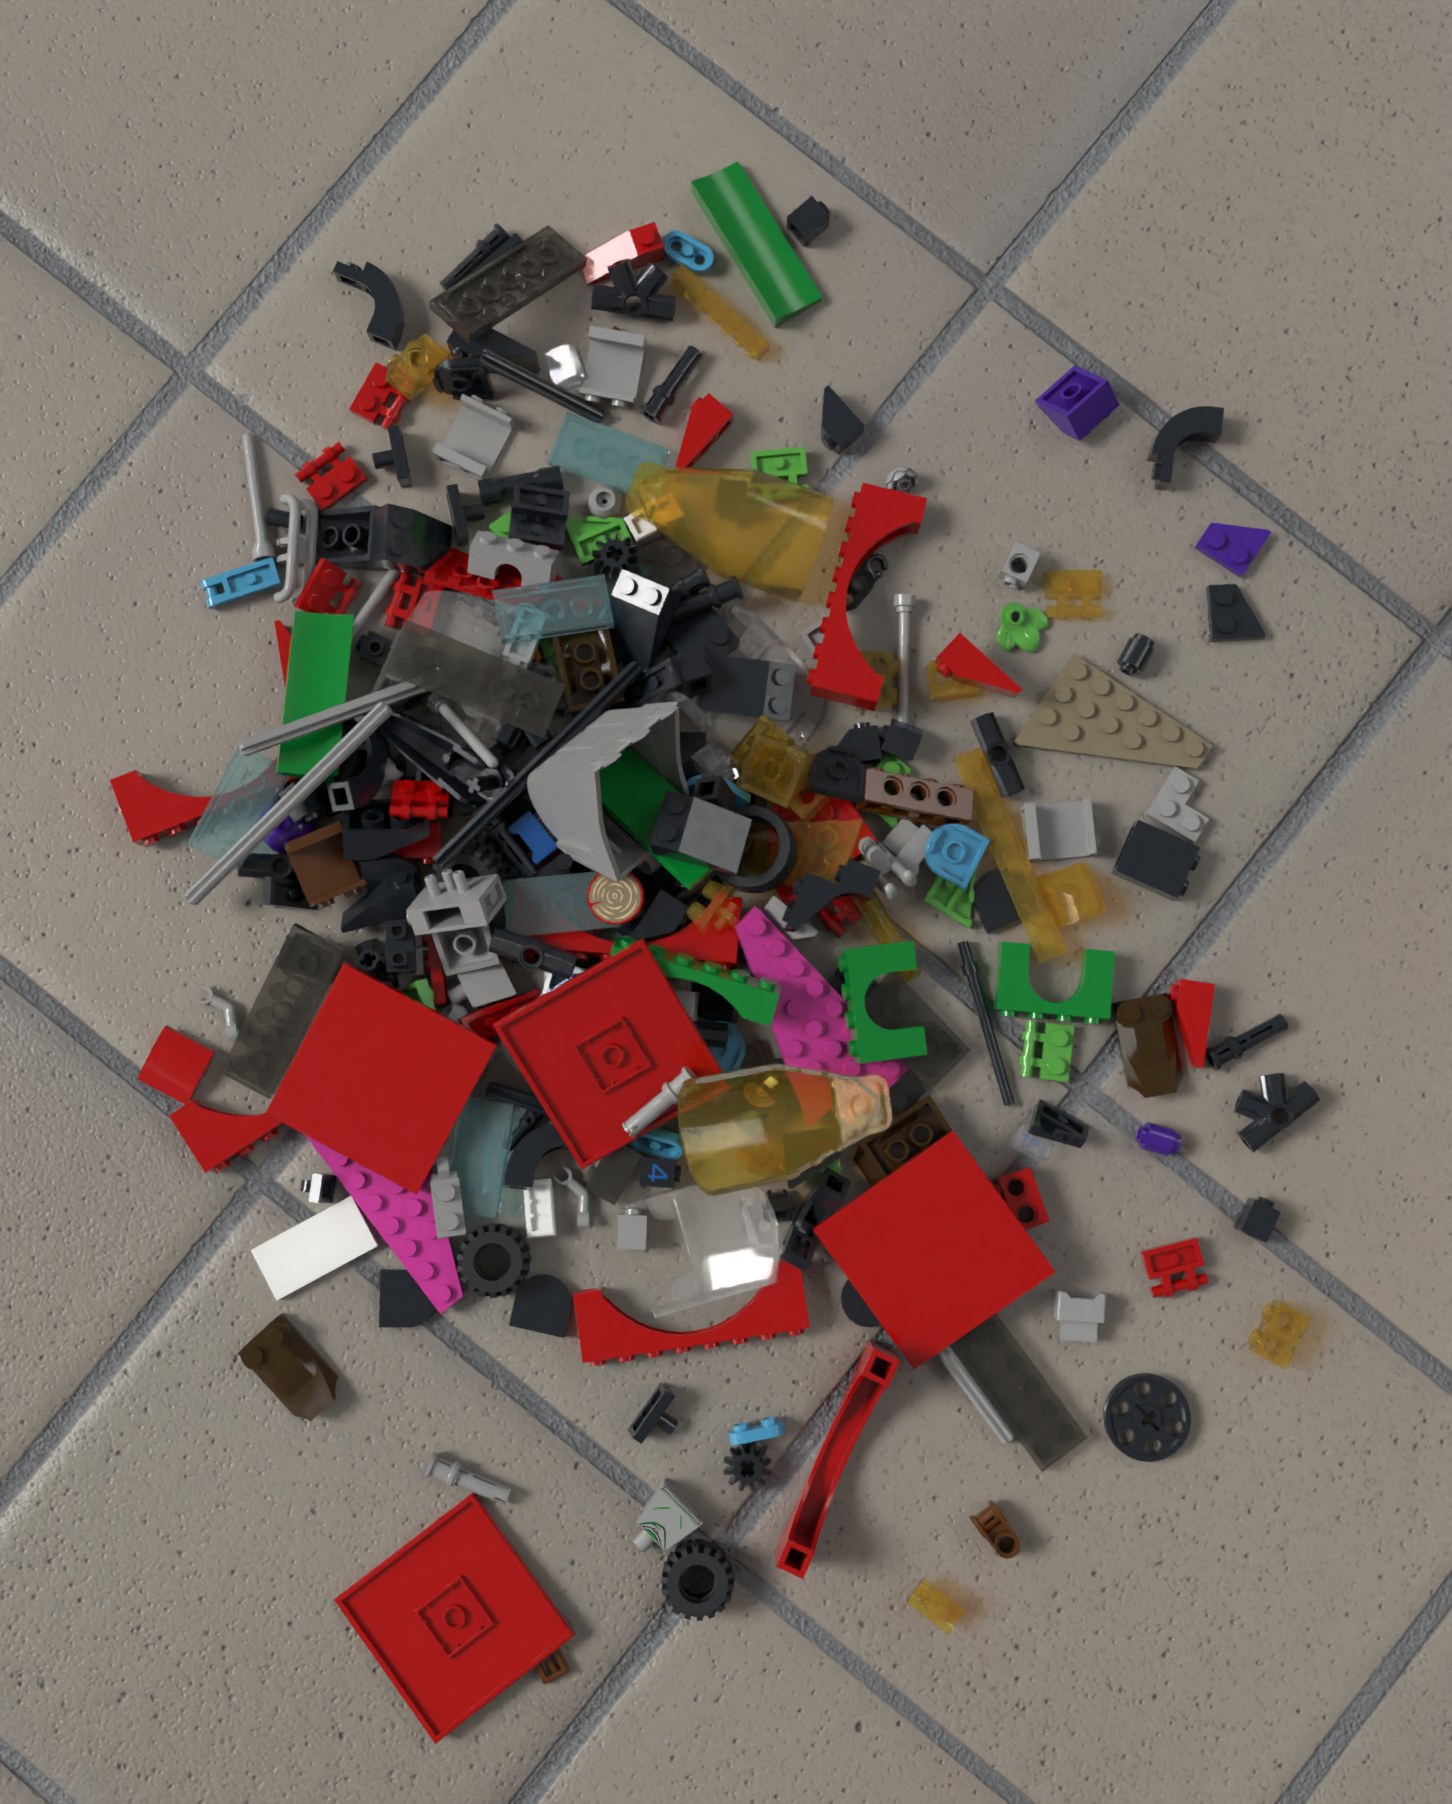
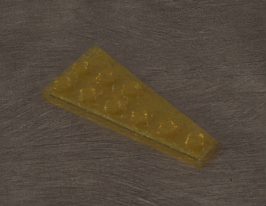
[738,819,864,902]

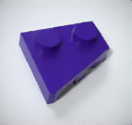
[1194,522,1271,578]

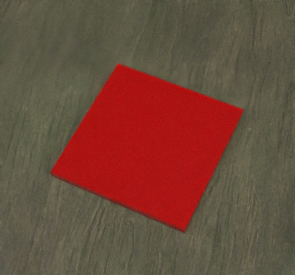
[493,938,730,1170]
[266,962,497,1195]
[813,1130,1056,1369]
[334,1492,576,1744]

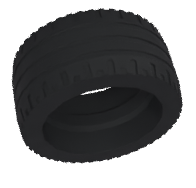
[715,805,797,893]

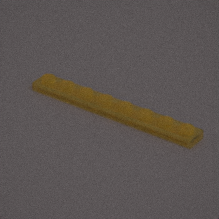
[953,747,1068,964]

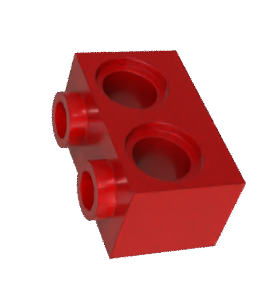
[994,1166,1050,1230]

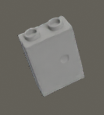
[406,869,507,936]

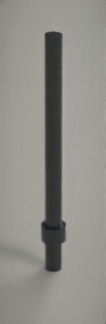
[957,940,1015,1106]

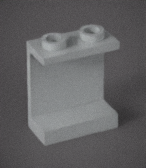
[579,325,647,409]
[432,394,515,481]
[1020,798,1100,862]

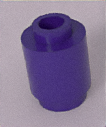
[1136,1122,1181,1156]

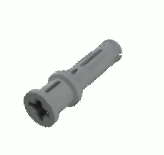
[622,1066,701,1138]
[423,1452,512,1506]

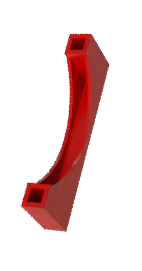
[806,482,927,711]
[110,757,349,847]
[511,881,742,970]
[169,1099,290,1174]
[573,1259,810,1366]
[774,1340,900,1579]

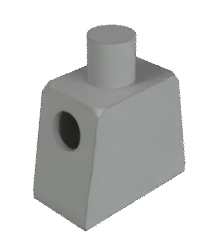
[447,955,519,1009]

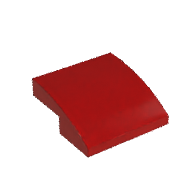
[138,1025,216,1104]

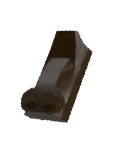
[551,614,625,715]
[1111,993,1183,1098]
[853,1095,952,1186]
[238,1313,339,1421]

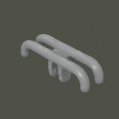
[274,493,318,607]
[855,821,917,900]

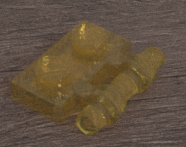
[1045,570,1103,620]

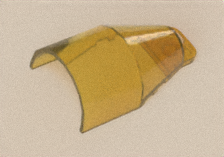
[625,462,834,603]
[677,1063,892,1196]

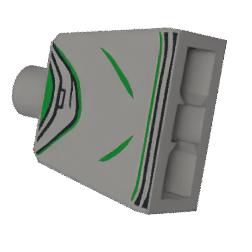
[633,1478,703,1553]

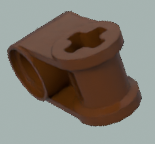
[969,1500,1020,1559]

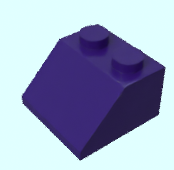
[1035,365,1119,441]

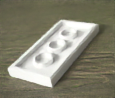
[251,1196,379,1301]

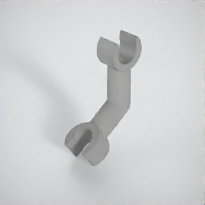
[195,986,241,1041]
[554,1167,591,1227]

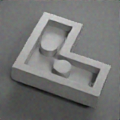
[1145,766,1209,843]

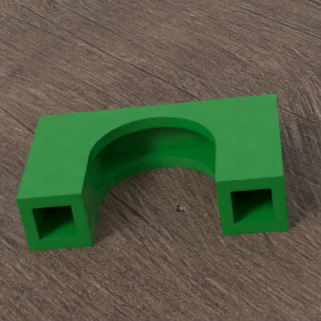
[838,941,927,1063]
[993,942,1115,1025]

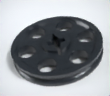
[1103,1373,1191,1462]

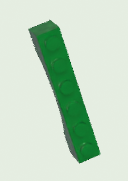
[610,937,782,1026]

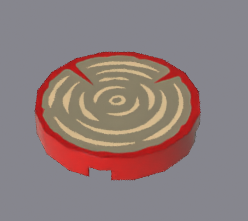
[587,872,644,925]

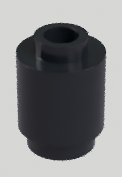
[1117,633,1155,677]

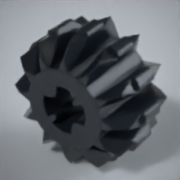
[591,533,639,581]
[723,1442,771,1491]

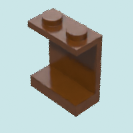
[283,821,367,909]

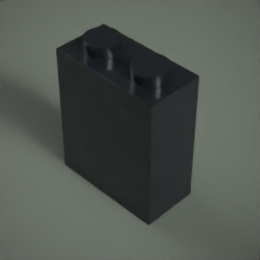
[1111,820,1200,901]

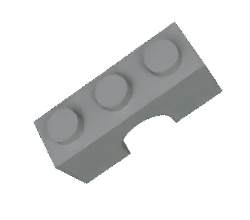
[467,530,559,594]

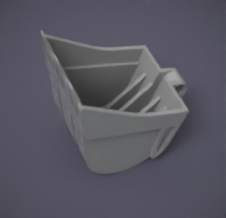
[527,702,691,882]

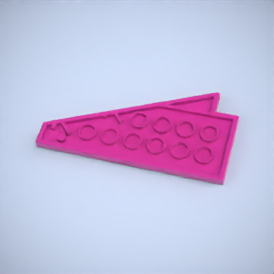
[734,906,909,1128]
[305,1135,465,1314]

